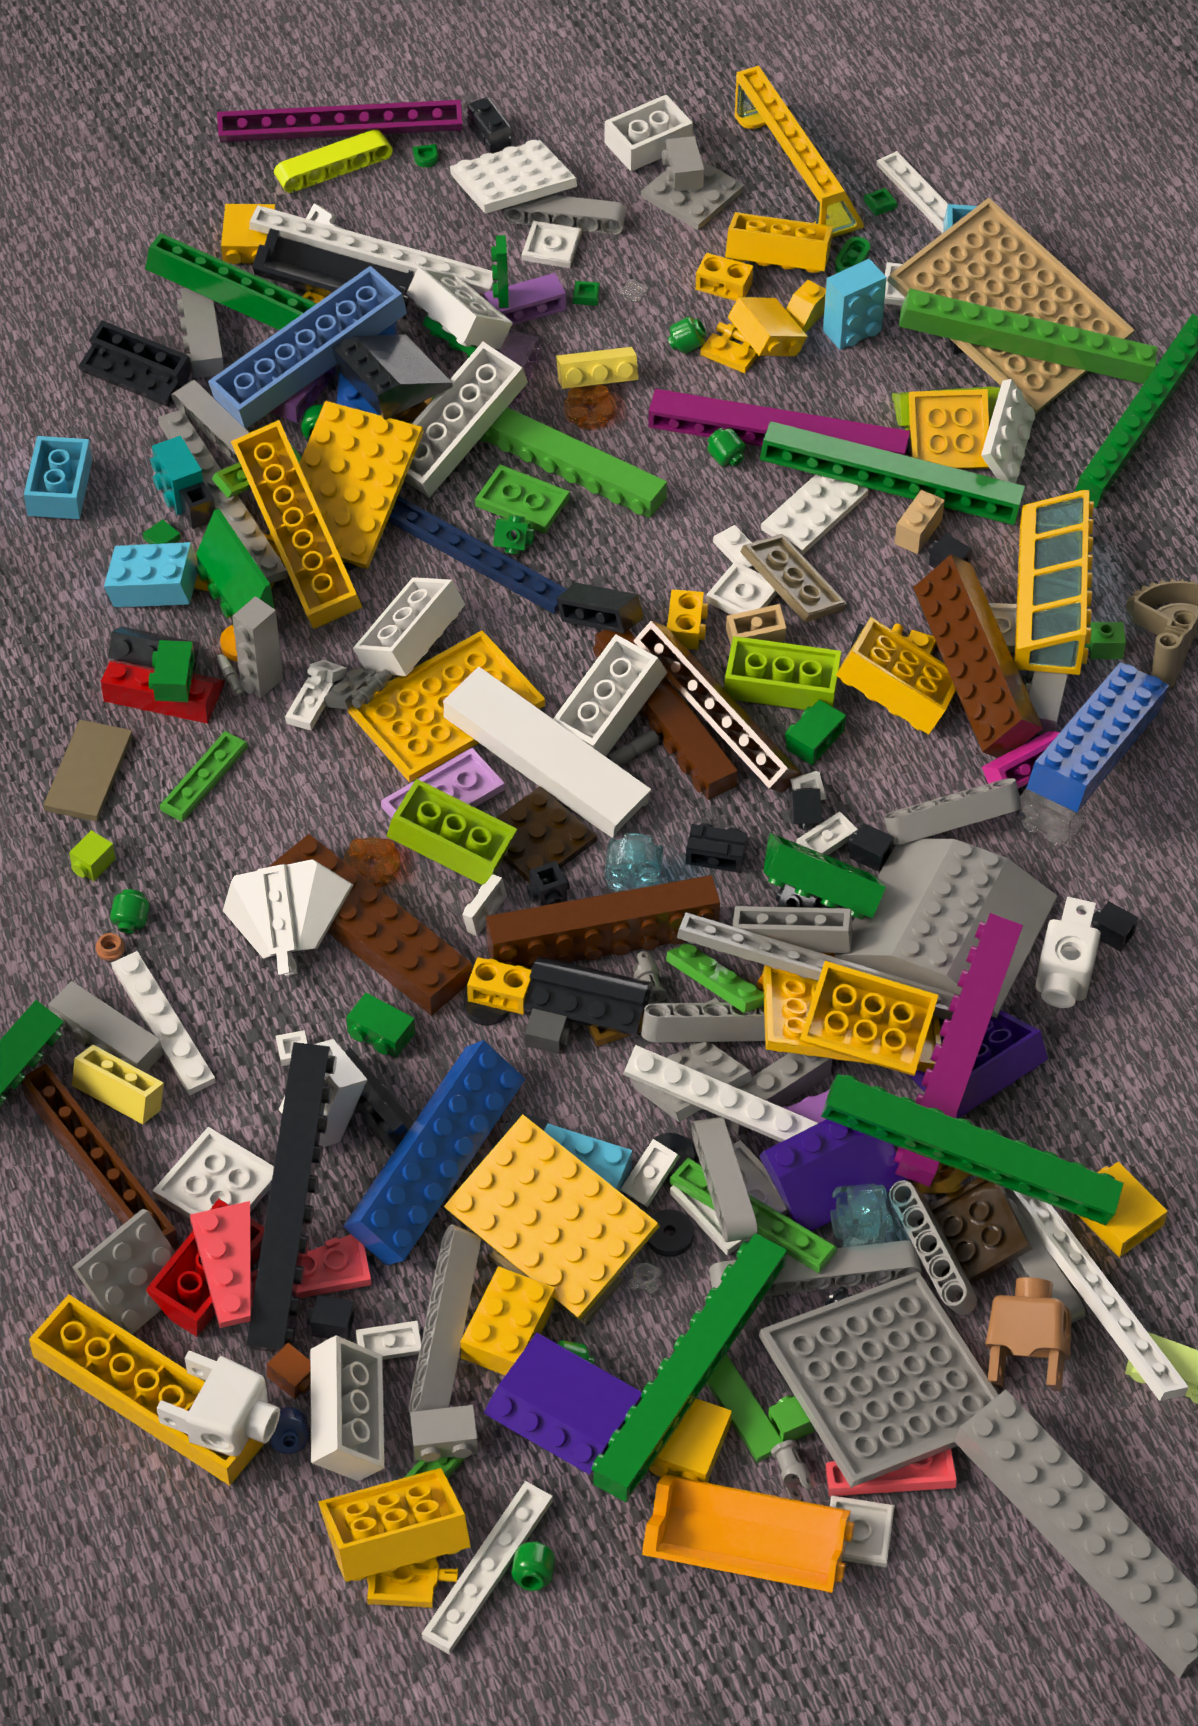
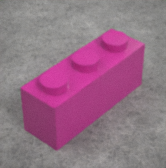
[982,731,1060,789]

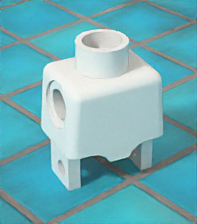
[1036,897,1101,1008]
[157,1351,280,1457]

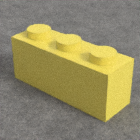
[556,347,638,389]
[72,1045,164,1124]

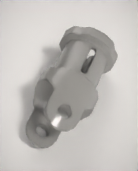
[633,951,667,1005]
[771,1440,814,1501]

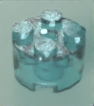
[604,833,664,891]
[830,1183,893,1247]

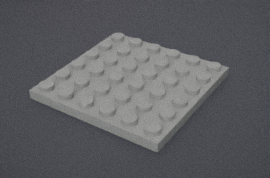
[759,1271,998,1488]

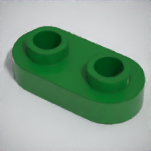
[835,237,870,273]

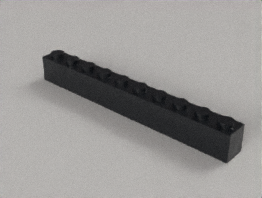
[246,1042,337,1352]

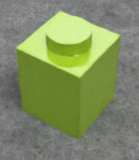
[69,830,116,881]

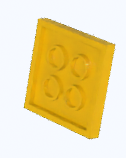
[908,389,989,469]

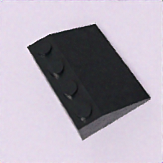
[332,335,453,420]

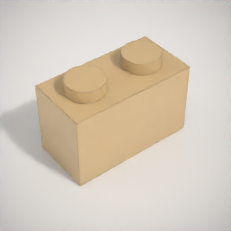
[895,490,945,554]
[726,604,787,646]

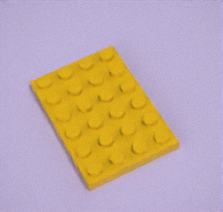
[269,401,424,569]
[347,630,545,783]
[763,965,942,1072]
[444,1115,660,1320]

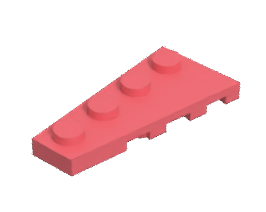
[190,1201,250,1328]
[250,1234,371,1307]
[825,1449,956,1496]

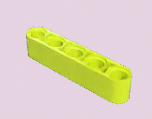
[274,129,393,193]

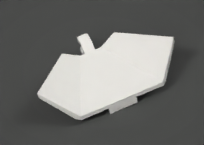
[223,860,353,976]

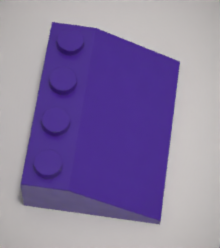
[908,1010,1048,1119]
[759,1119,907,1231]
[483,1333,642,1476]

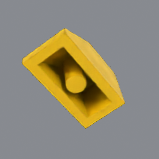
[786,280,826,333]

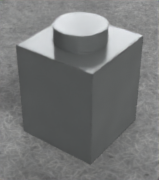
[525,1008,571,1054]

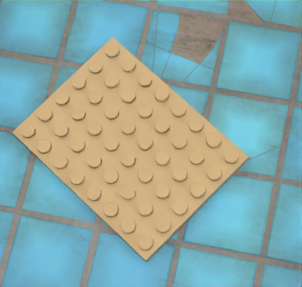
[887,198,1134,415]

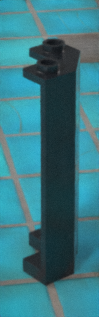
[252,228,415,308]

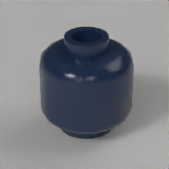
[269,1407,309,1454]

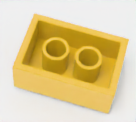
[460,1266,555,1375]

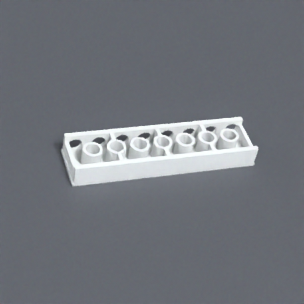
[443,667,651,838]

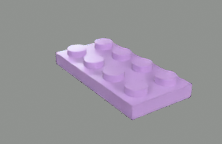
[381,748,505,819]

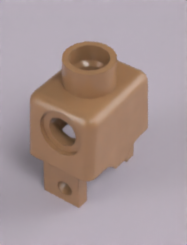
[985,1277,1071,1392]

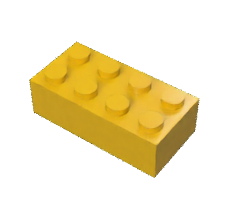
[725,212,833,273]

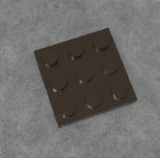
[497,786,597,884]
[917,1177,1033,1284]

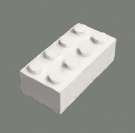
[406,267,513,349]
[353,578,466,676]
[553,634,667,757]
[311,1336,384,1481]

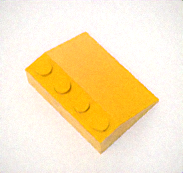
[836,617,956,735]
[799,961,939,1076]
[318,1468,471,1582]

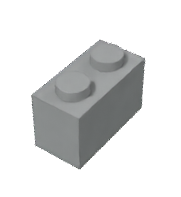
[662,136,704,191]
[410,1405,478,1462]

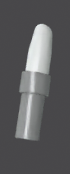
[217,654,244,695]

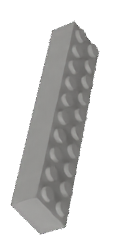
[954,1389,1198,1679]

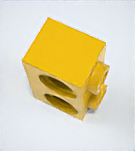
[695,253,754,301]
[667,589,708,650]
[467,957,531,1015]

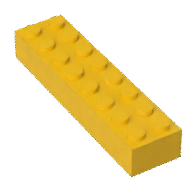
[231,420,363,629]
[29,1294,264,1486]

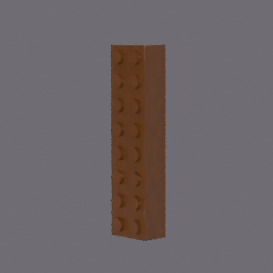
[913,555,1043,758]
[268,834,472,1016]
[486,875,720,970]

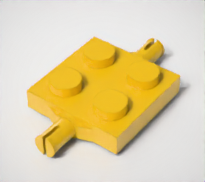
[366,1557,458,1608]

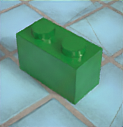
[149,640,195,702]
[785,699,846,766]
[346,993,416,1058]

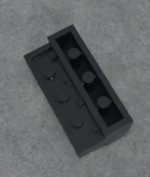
[79,320,191,407]
[523,956,653,1037]
[345,1047,415,1151]

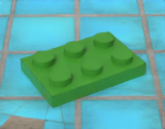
[475,465,570,534]

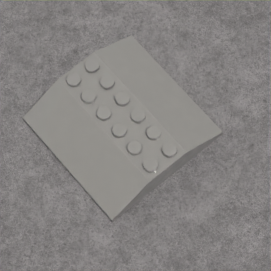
[835,839,1057,1018]

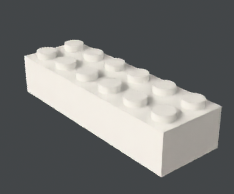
[404,342,528,498]

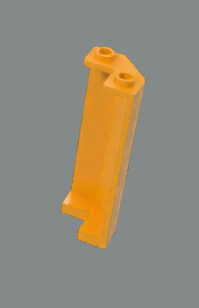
[642,1474,855,1592]

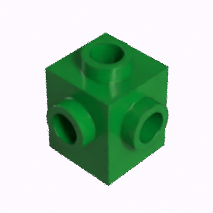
[493,515,535,554]

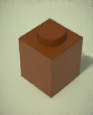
[267,1343,311,1399]

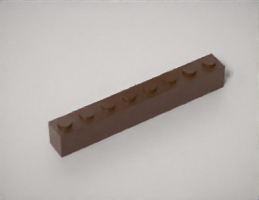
[634,621,801,793]
[593,630,738,800]
[22,1064,179,1251]

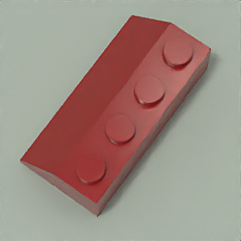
[100,660,225,724]
[146,1199,264,1337]

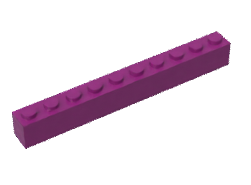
[217,100,462,142]
[648,389,910,456]
[894,913,1023,1187]

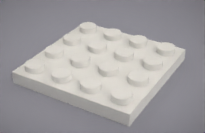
[450,140,577,214]

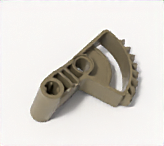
[1126,578,1198,689]

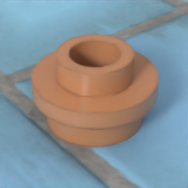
[96,933,125,961]

